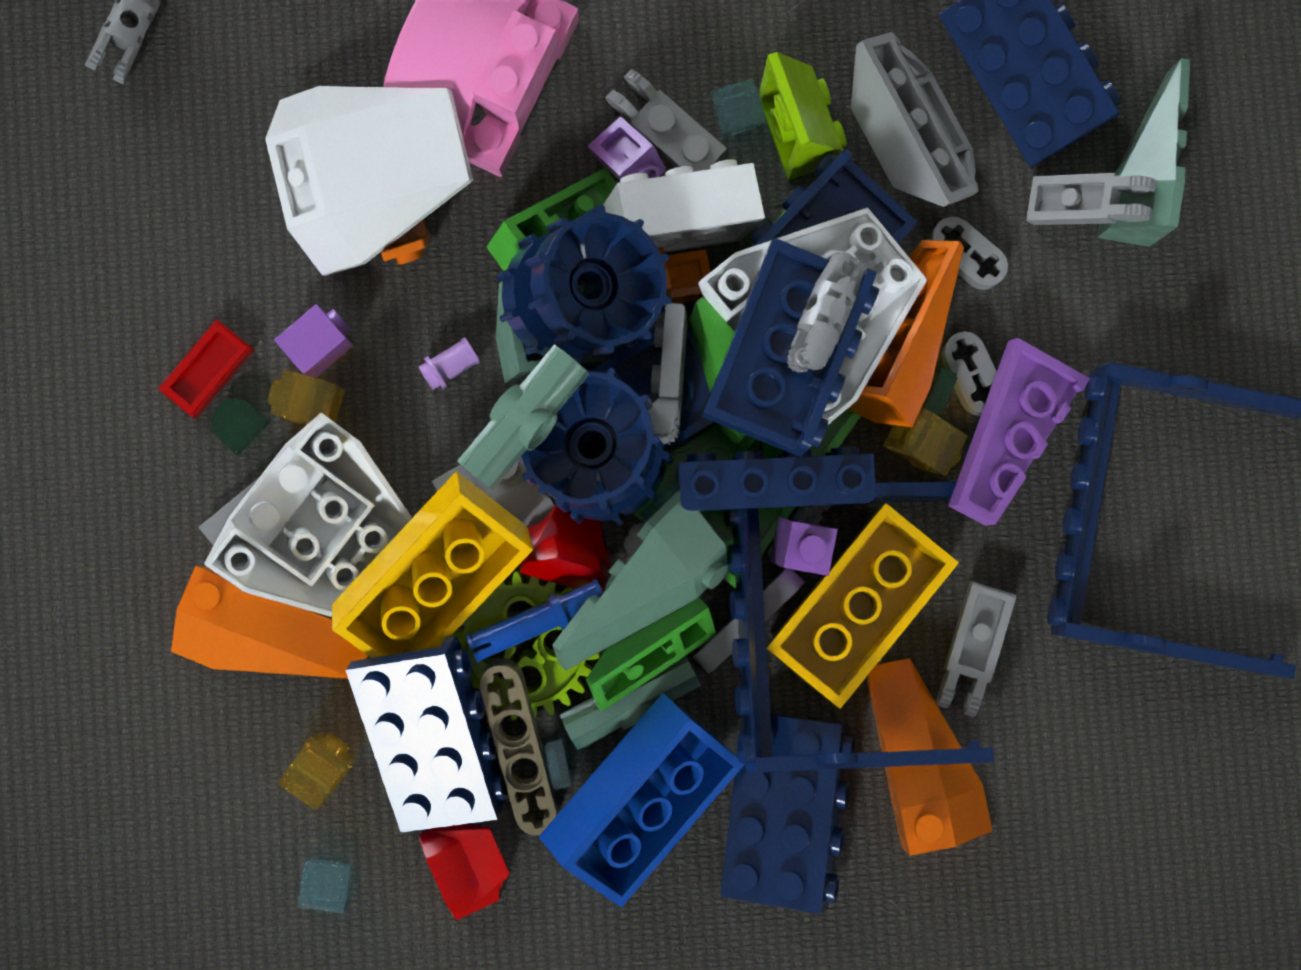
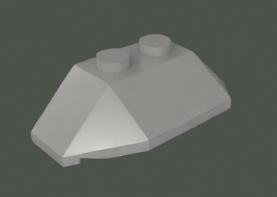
[851,32,978,207]

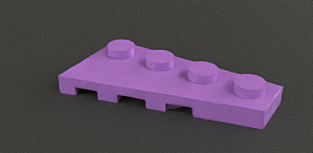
[948,338,1090,526]

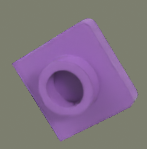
[588,116,666,180]

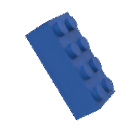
[539,693,745,908]

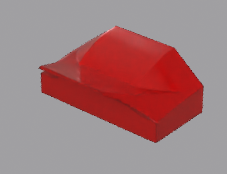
[520,505,612,594]
[419,823,510,920]

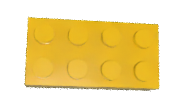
[332,471,533,658]
[766,503,959,709]

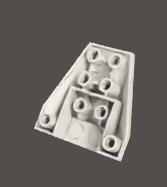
[265,86,474,276]
[698,207,927,425]
[204,412,412,617]

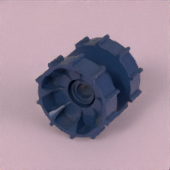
[497,205,672,363]
[521,368,674,525]

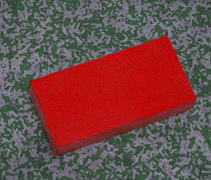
[158,319,255,419]

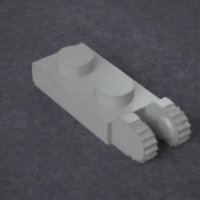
[605,69,727,172]
[1026,173,1156,225]
[649,303,688,445]
[936,581,1017,717]

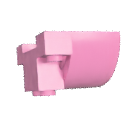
[383,0,579,178]

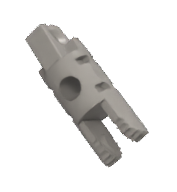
[85,0,161,84]
[787,251,865,373]

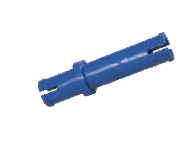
[466,579,603,663]

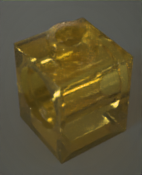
[268,369,345,426]
[883,408,968,476]
[277,733,356,811]

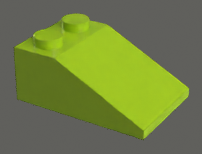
[758,52,847,181]

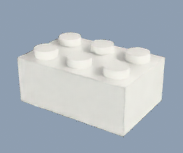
[603,159,765,253]

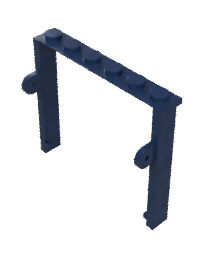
[1047,362,1301,679]
[725,481,994,774]

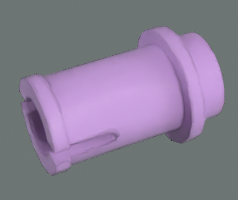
[418,337,480,390]

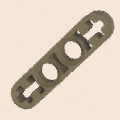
[480,658,558,835]

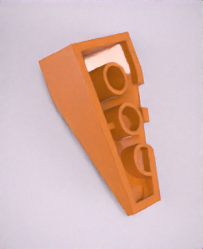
[847,240,964,427]
[171,566,369,679]
[866,658,993,856]

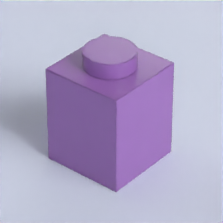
[274,304,354,381]
[770,517,838,576]

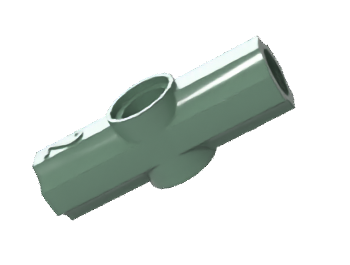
[458,344,589,490]
[560,656,701,750]

